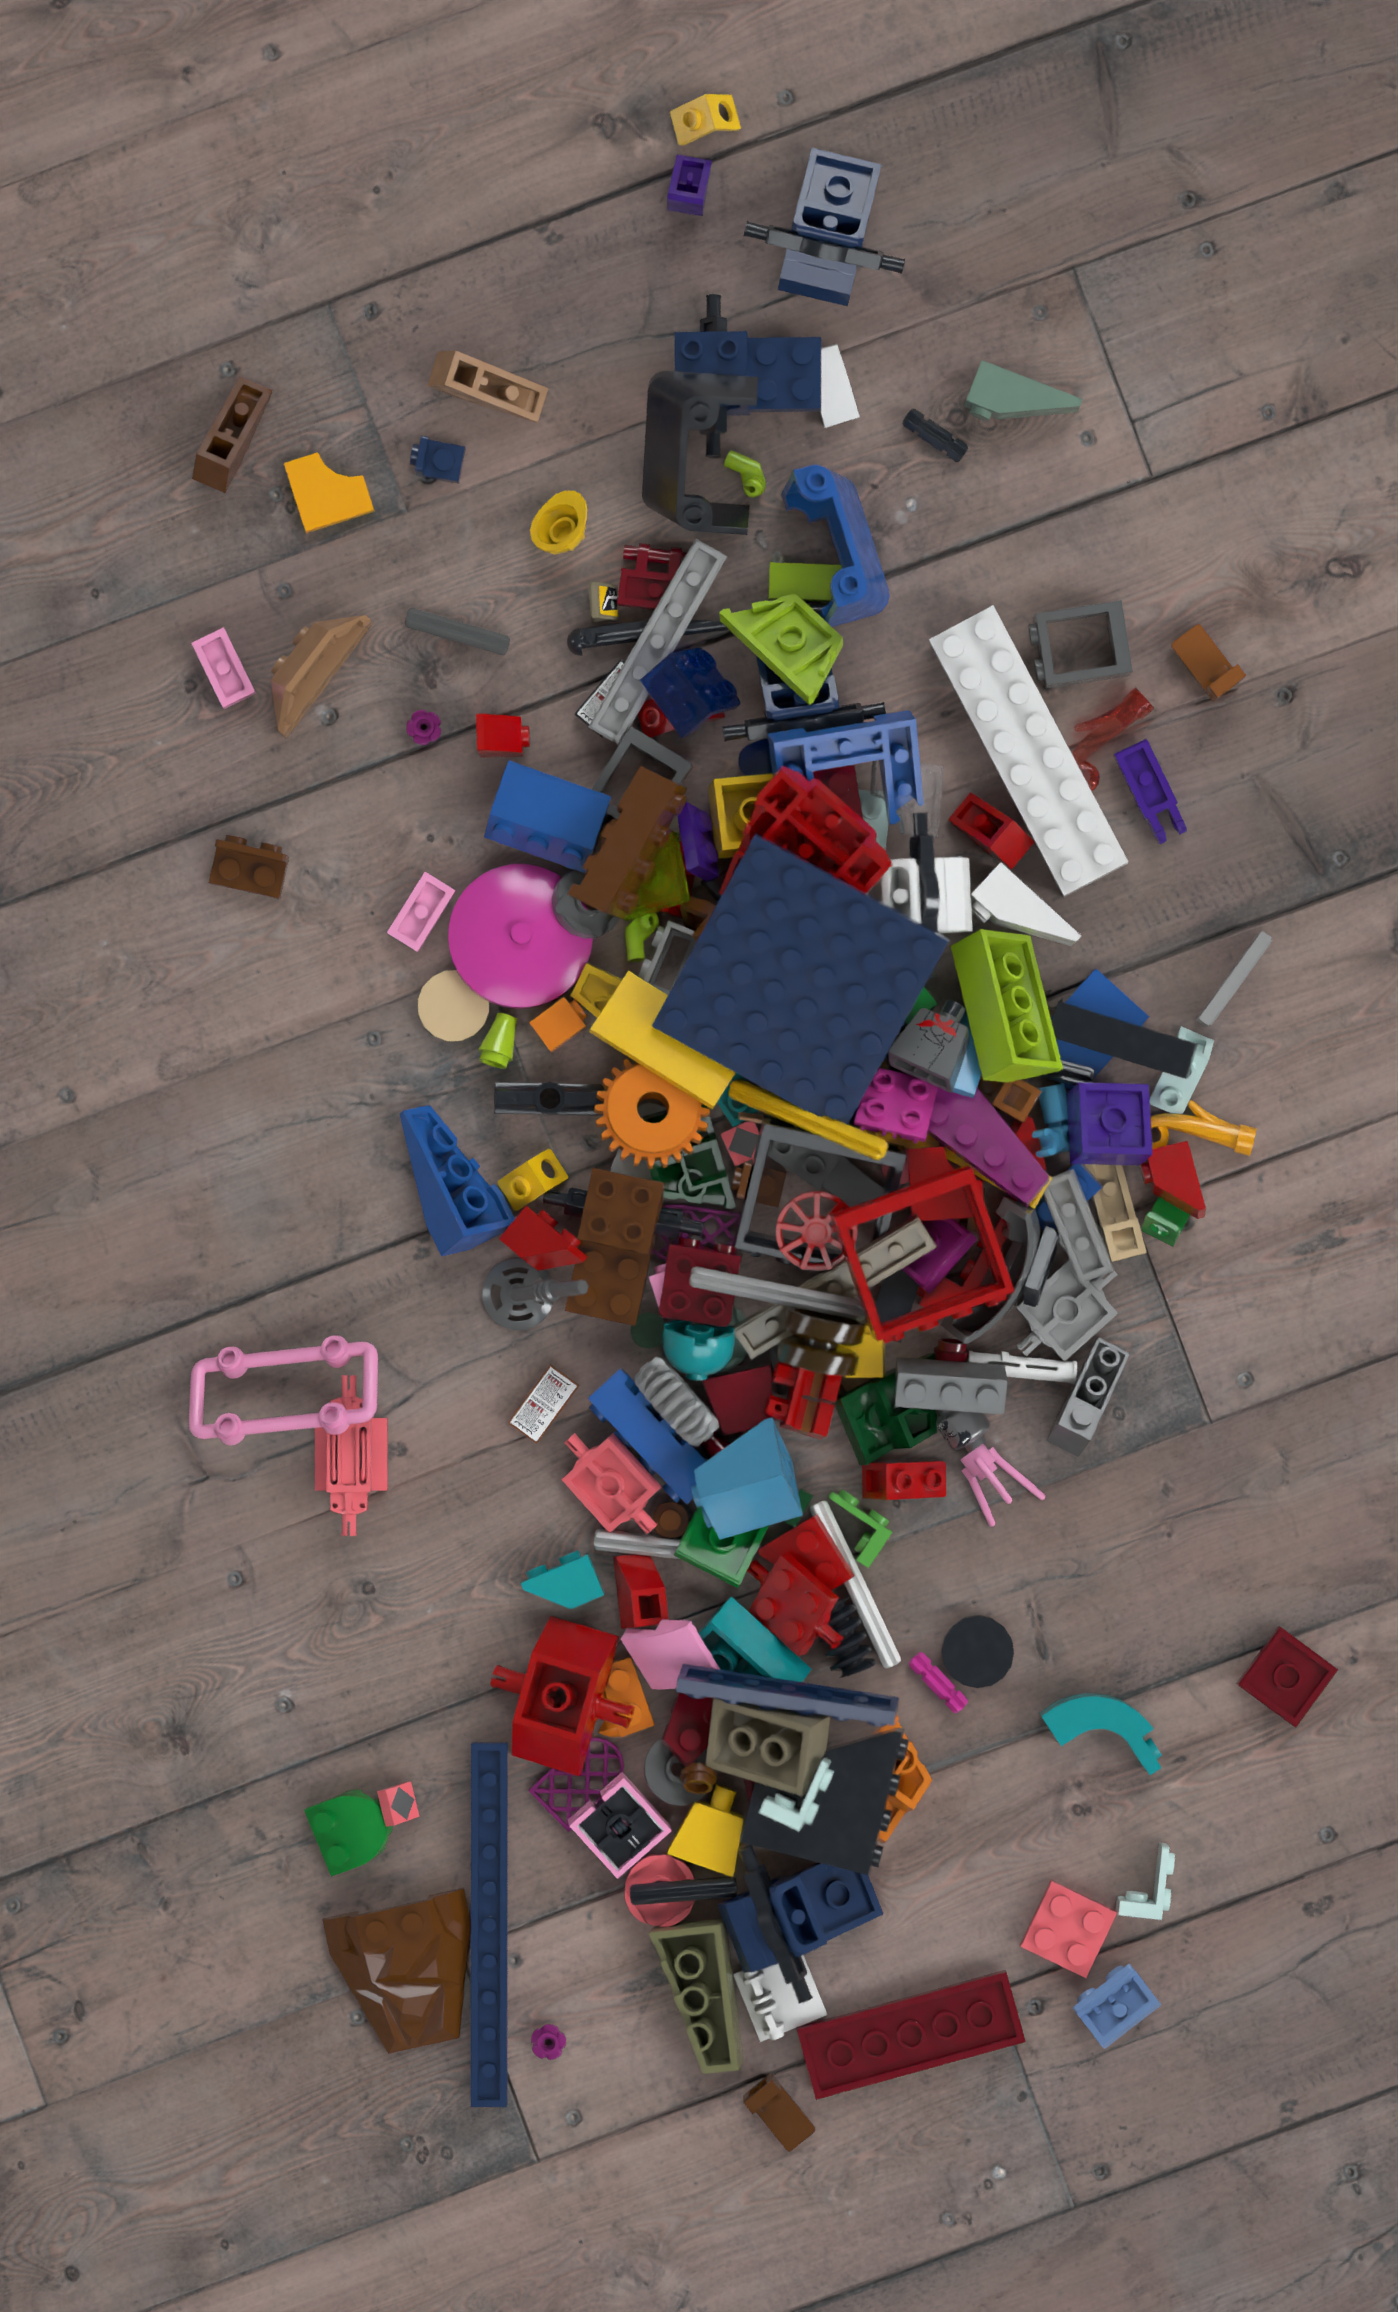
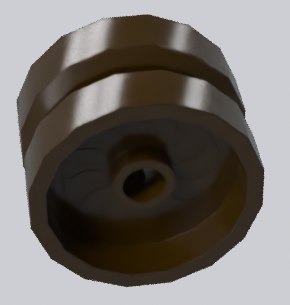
[777,1307,866,1376]

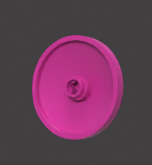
[448,864,593,1009]

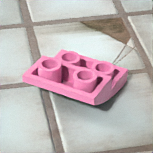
[621,1619,720,1690]

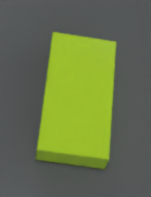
[768,562,842,602]

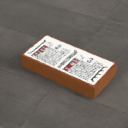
[508,1364,580,1444]

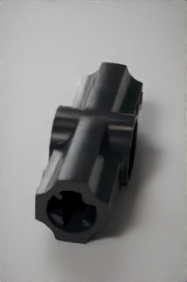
[494,1082,604,1116]

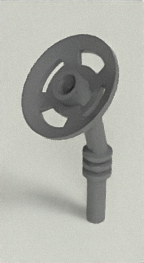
[482,1258,588,1330]

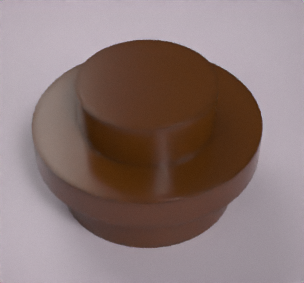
[653,1502,689,1538]
[680,1762,717,1794]

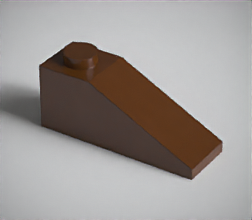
[192,376,272,493]

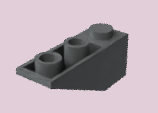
[1046,1337,1130,1457]

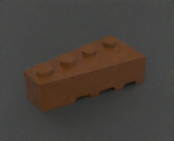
[567,766,687,919]

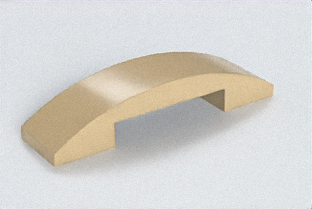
[1084,1164,1147,1262]

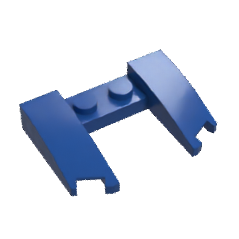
[768,710,924,825]

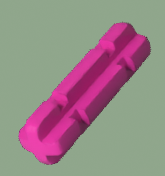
[908,1651,968,1713]

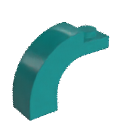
[1039,1693,1162,1775]

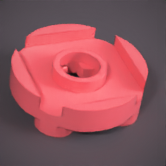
[625,1853,695,1927]

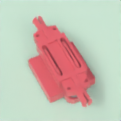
[315,1375,388,1536]

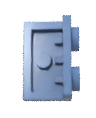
[1072,1964,1161,2049]

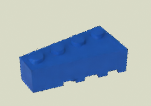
[588,1367,707,1504]

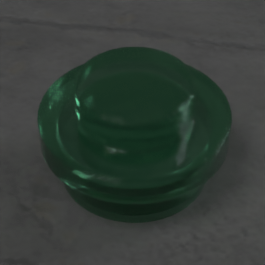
[630,1312,665,1348]

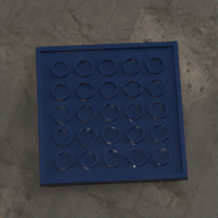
[652,833,950,1125]

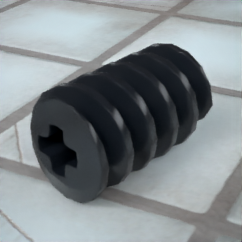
[820,1596,876,1678]

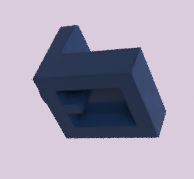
[410,435,466,484]

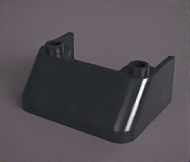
[642,371,758,535]

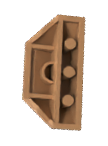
[271,615,373,739]

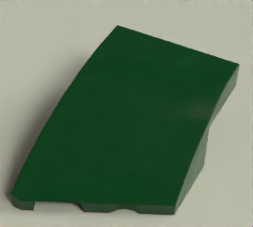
[640,1104,736,1209]
[834,1353,937,1465]

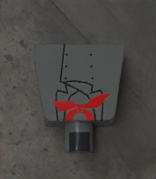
[888,1000,969,1093]

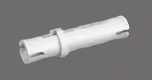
[967,1351,1077,1384]

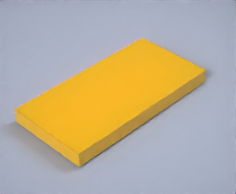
[589,970,736,1109]

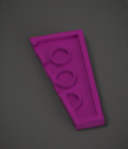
[927,1087,1049,1208]

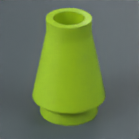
[478,1013,518,1069]

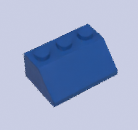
[484,760,611,873]

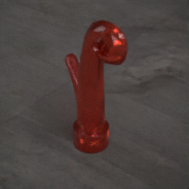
[1072,687,1154,791]

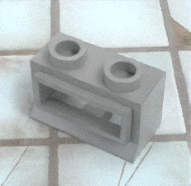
[638,921,695,995]

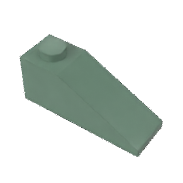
[964,360,1083,421]

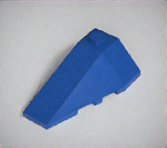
[399,1105,515,1257]

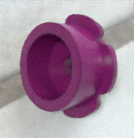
[406,709,441,745]
[531,2024,566,2060]

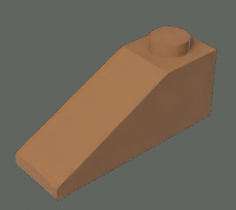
[427,350,548,423]

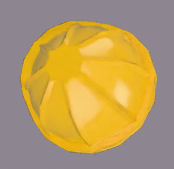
[530,490,587,555]

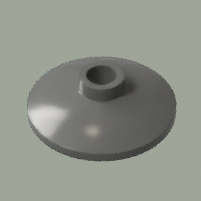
[644,1738,716,1806]

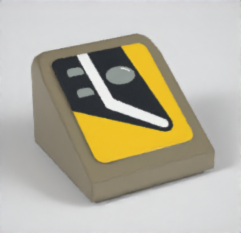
[589,581,619,623]

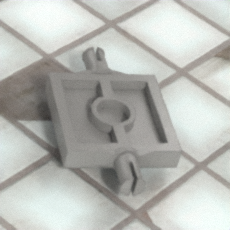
[1015,1259,1118,1362]

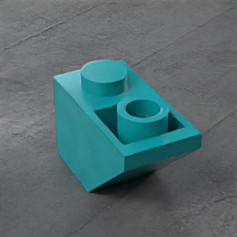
[520,1550,605,1609]

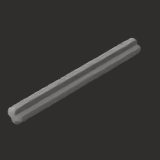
[689,1267,865,1321]

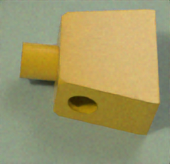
[667,1784,743,1877]

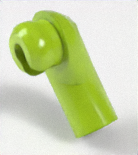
[723,449,766,498]
[625,911,659,962]

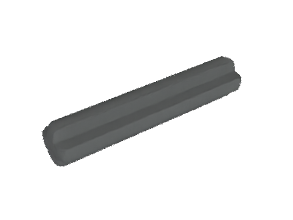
[405,608,510,655]

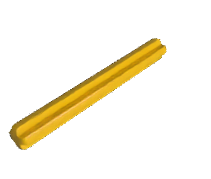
[728,1079,888,1160]

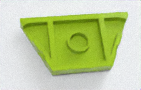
[719,594,843,705]

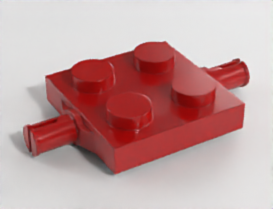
[747,1553,843,1656]

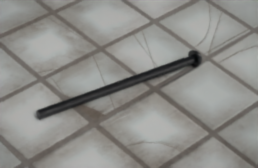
[567,602,830,656]

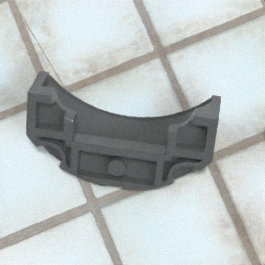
[941,1197,1041,1344]

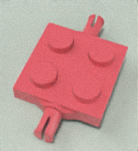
[561,1433,662,1535]

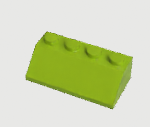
[951,929,1063,1082]

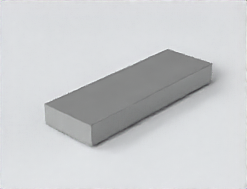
[1195,931,1273,1027]
[1043,1169,1114,1284]

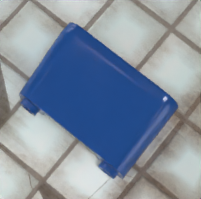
[781,465,890,627]

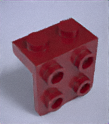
[659,1237,743,1327]

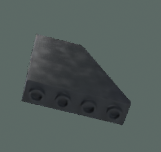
[741,1727,909,1875]

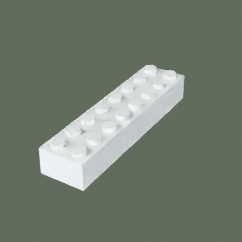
[929,605,1128,897]

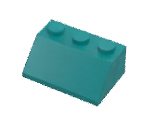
[698,1597,812,1682]

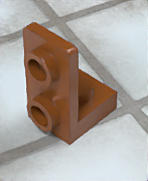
[1171,624,1247,702]

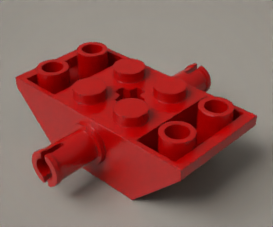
[490,1616,634,1776]

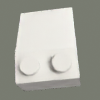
[971,862,1081,946]

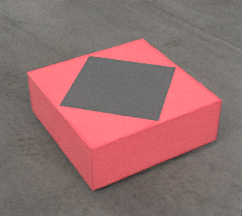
[720,1121,759,1167]
[377,1781,419,1827]

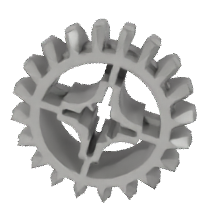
[634,1357,719,1447]

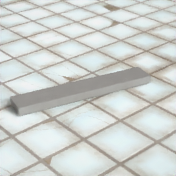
[588,539,727,745]

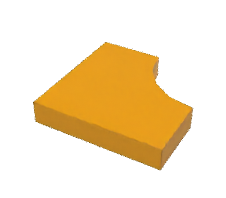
[284,452,375,533]

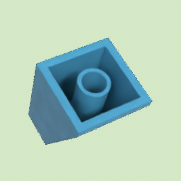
[691,1418,803,1539]

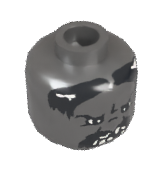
[936,1410,990,1452]

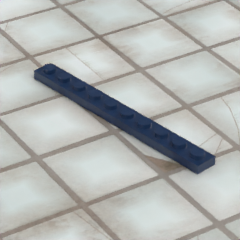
[471,1742,508,2107]

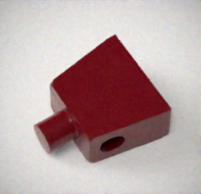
[703,1365,772,1438]

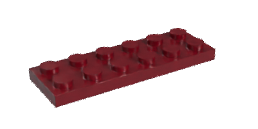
[796,1970,1026,2100]

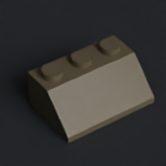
[706,1698,830,1796]

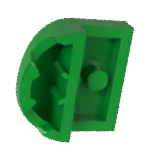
[304,1789,392,1877]

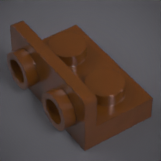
[209,835,290,899]

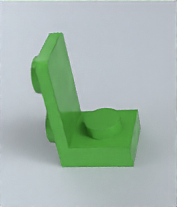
[828,1489,892,1568]

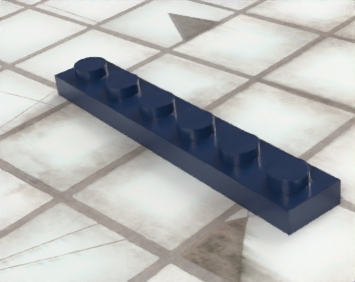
[676,1664,899,1727]

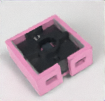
[568,1772,672,1879]

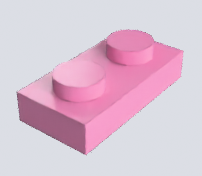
[191,627,256,709]
[387,872,456,952]

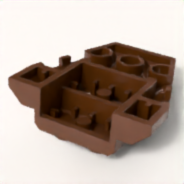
[322,1887,471,2054]

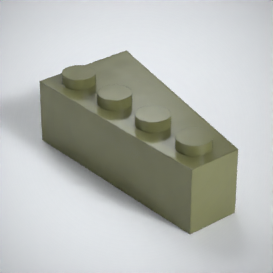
[649,1918,744,2074]

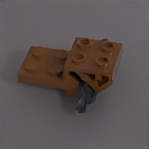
[543,1168,705,1326]

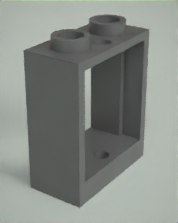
[1028,600,1133,689]
[592,726,693,823]

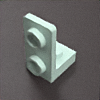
[1149,1026,1214,1114]
[759,1758,834,1831]
[1115,1842,1175,1920]

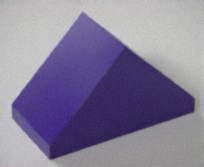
[667,155,712,216]

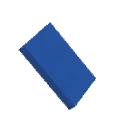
[1051,969,1150,1091]

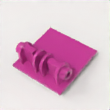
[854,1068,938,1144]

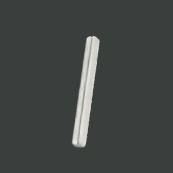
[810,1501,901,1668]

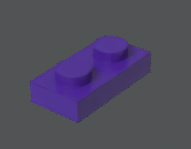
[677,802,719,882]

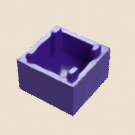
[1066,1082,1153,1166]

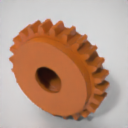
[594,1059,710,1169]

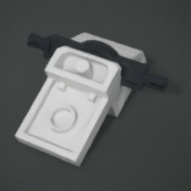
[866,813,972,978]

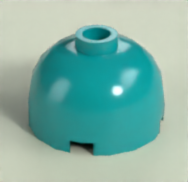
[662,1319,735,1380]

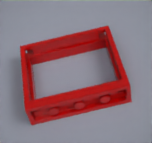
[830,1165,1015,1344]

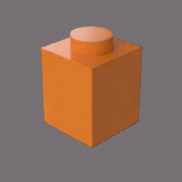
[529,997,588,1053]

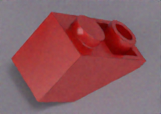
[499,1206,588,1271]
[613,1554,669,1629]

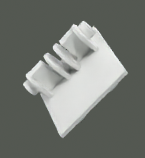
[733,1955,827,2042]

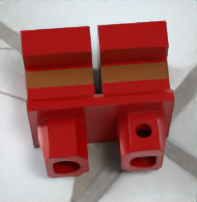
[763,1363,842,1440]

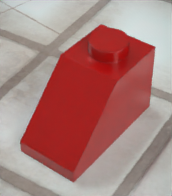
[476,714,530,758]
[948,792,1034,870]
[1140,1141,1206,1219]

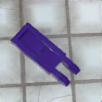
[1113,738,1187,844]

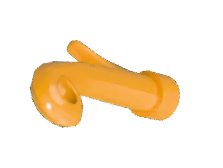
[1150,1100,1257,1156]

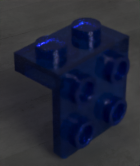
[640,647,741,738]

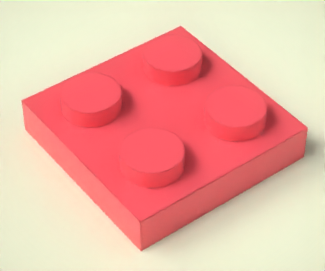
[1020,1880,1117,1978]

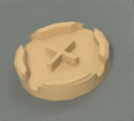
[418,970,490,1042]

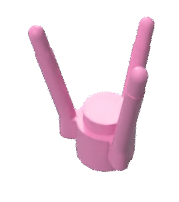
[961,1443,1045,1527]

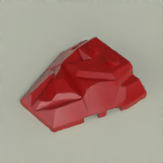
[719,766,893,896]

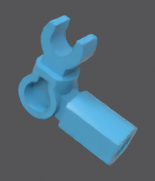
[1032,1083,1069,1158]

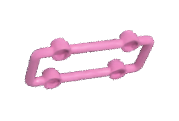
[189,1335,378,1445]

